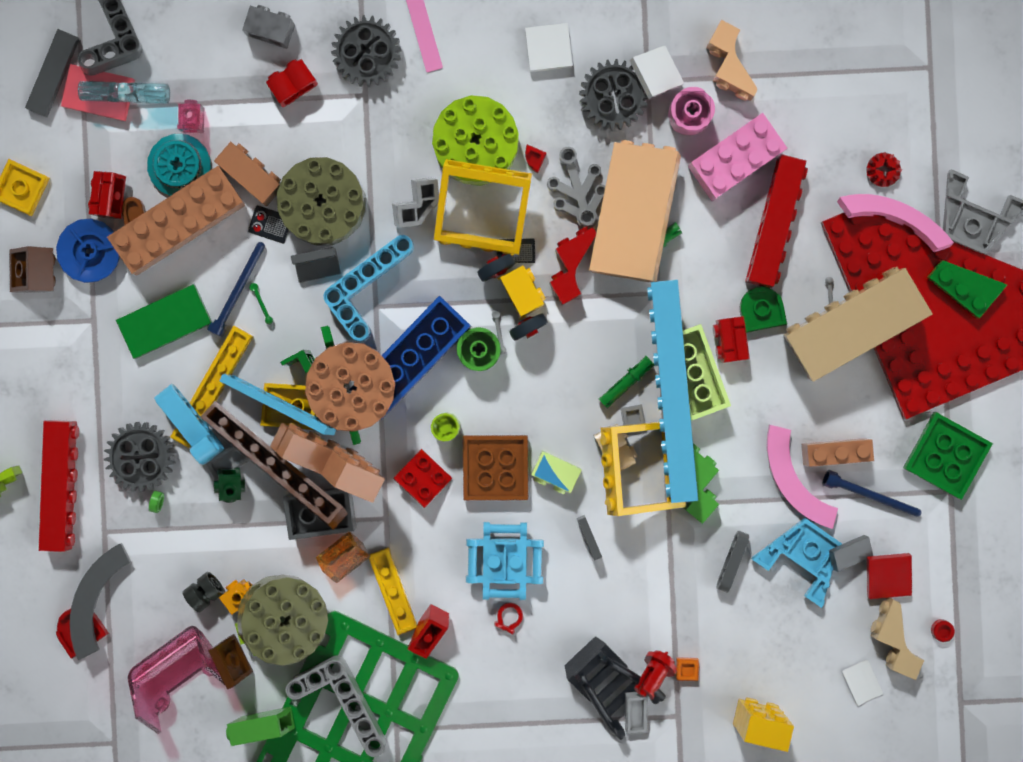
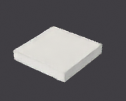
[525,23,573,72]
[629,45,684,99]

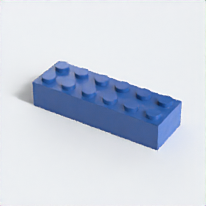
[349,295,472,420]

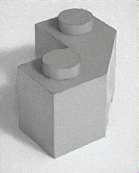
[392,177,439,228]

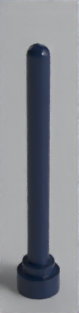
[207,242,265,337]
[822,470,922,517]

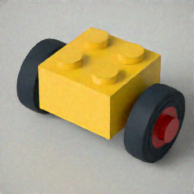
[477,254,548,341]

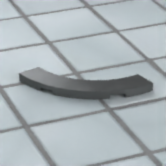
[70,543,131,661]

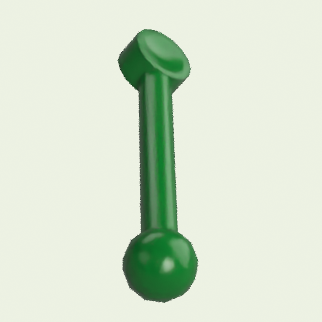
[249,283,273,325]

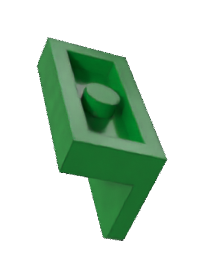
[280,350,315,373]

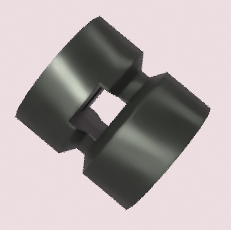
[183,571,225,613]

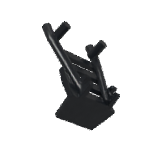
[564,636,666,740]

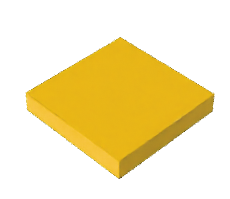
[0,159,50,216]

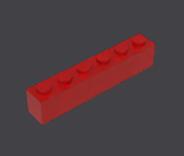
[745,154,808,288]
[39,420,79,552]

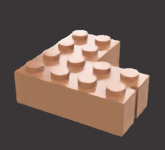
[270,423,385,503]

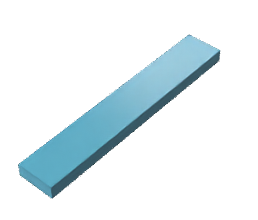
[220,374,336,435]

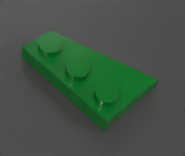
[927,260,1007,318]

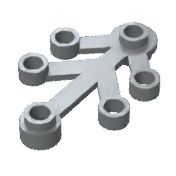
[547,147,606,229]

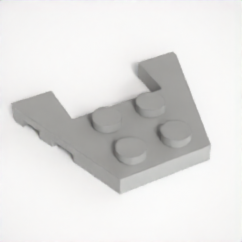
[943,169,1023,254]

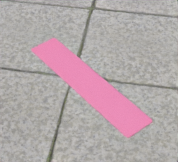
[406,0,443,72]

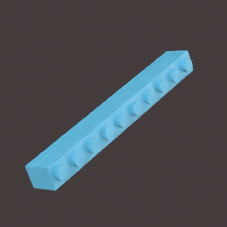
[647,280,698,503]

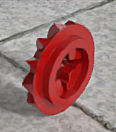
[866,152,902,187]

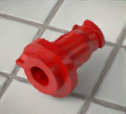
[634,650,677,700]

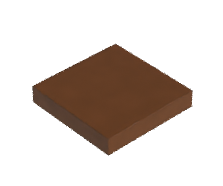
[208,634,253,690]

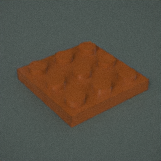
[463,435,528,500]

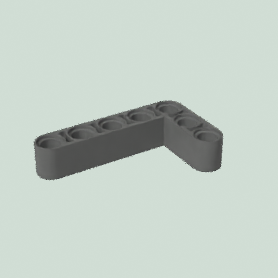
[77,0,142,76]

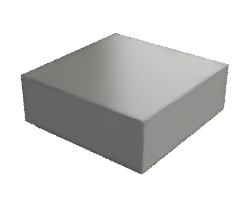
[620,404,645,425]

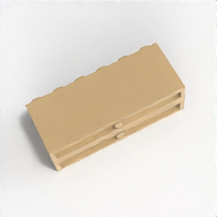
[783,267,932,382]

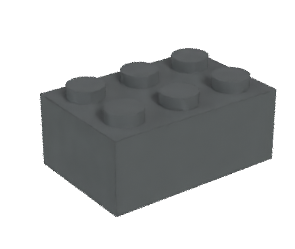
[283,488,357,540]

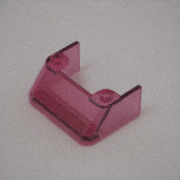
[128,626,225,734]

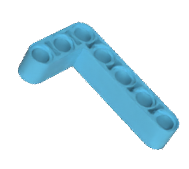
[323,235,414,342]

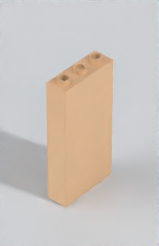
[589,140,681,282]

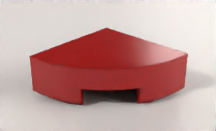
[525,144,547,173]

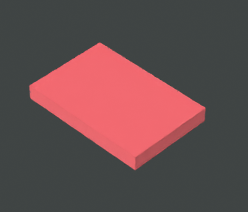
[61,64,135,122]

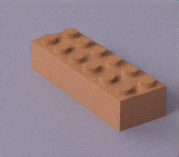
[107,166,246,276]

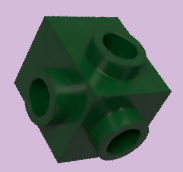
[214,468,245,503]

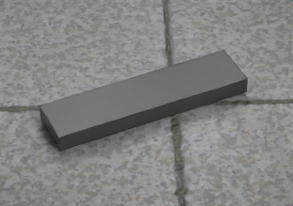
[25,29,80,117]

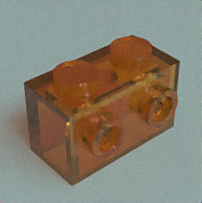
[316,532,370,583]

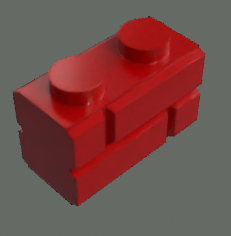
[88,171,126,219]
[713,316,750,363]

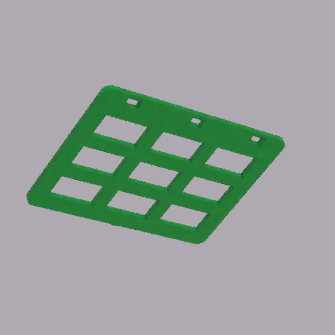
[256,611,459,762]

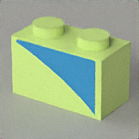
[531,450,582,495]

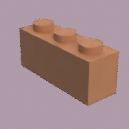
[214,141,281,206]
[801,438,874,467]

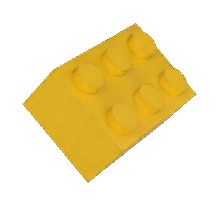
[733,697,794,752]

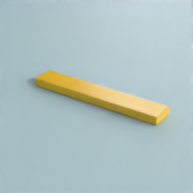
[170,325,254,448]

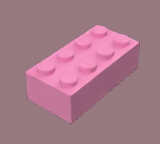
[688,113,787,201]

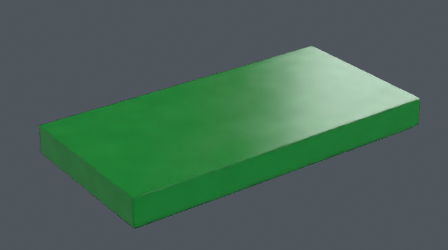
[116,284,213,359]

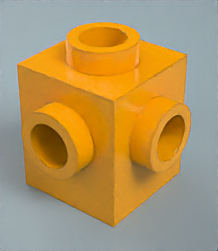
[219,579,253,615]

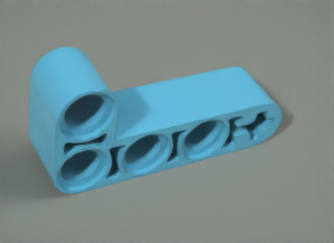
[154,384,225,464]

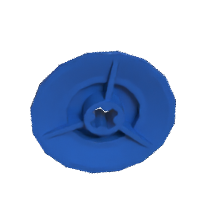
[56,218,120,283]

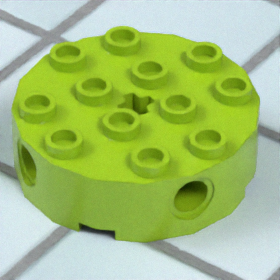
[432,95,519,186]

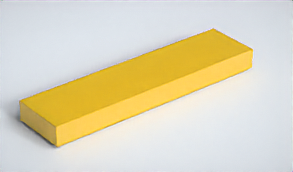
[368,547,417,635]

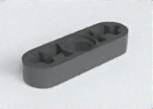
[716,530,749,593]

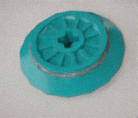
[147,134,211,196]

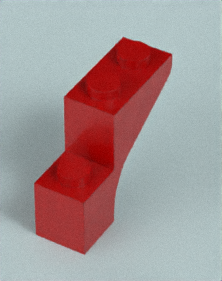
[549,226,596,305]

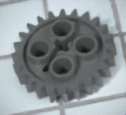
[331,15,402,87]
[579,59,648,131]
[104,422,176,492]

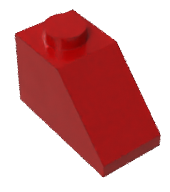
[408,604,449,659]

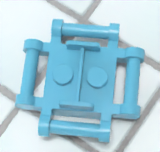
[466,522,544,600]

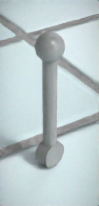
[825,277,834,304]
[492,310,506,355]

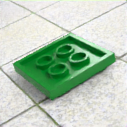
[903,412,993,500]

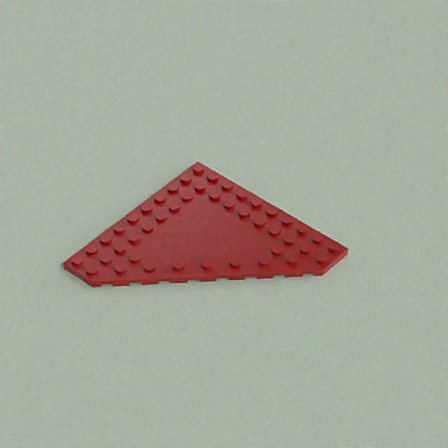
[820,213,1023,419]

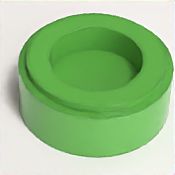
[149,491,164,513]

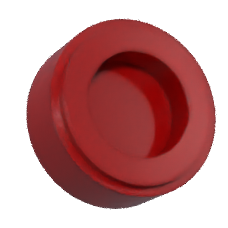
[931,619,955,642]

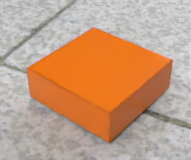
[676,657,699,681]

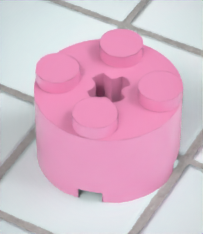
[668,87,715,135]

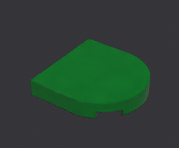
[739,286,787,333]

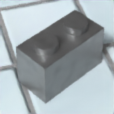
[242,5,295,49]

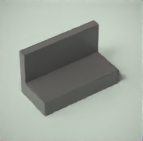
[291,247,341,283]

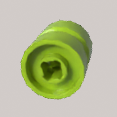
[431,412,460,442]

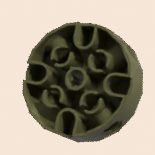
[277,157,366,246]
[237,575,328,666]

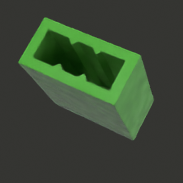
[226,707,295,746]

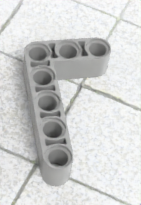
[285,656,386,757]

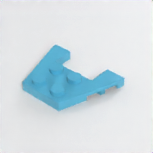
[751,518,842,608]

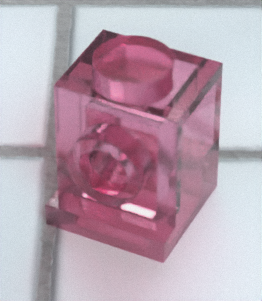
[177,99,204,133]

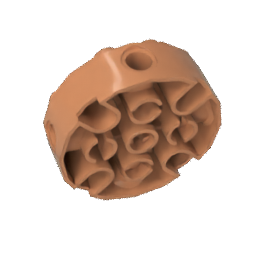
[305,342,395,431]

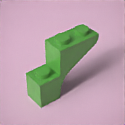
[683,443,719,524]

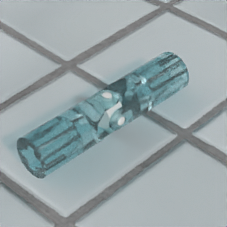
[78,81,170,104]

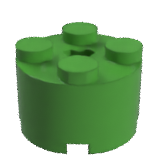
[457,327,501,371]

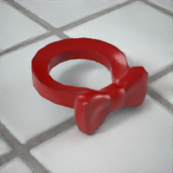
[494,602,523,634]

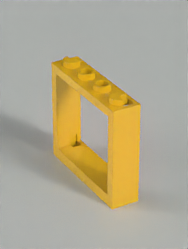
[434,159,532,255]
[600,422,686,516]

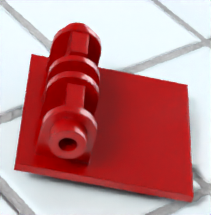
[393,449,452,508]

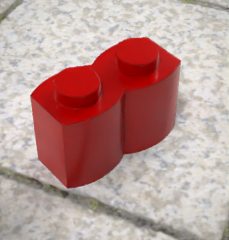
[266,59,318,108]

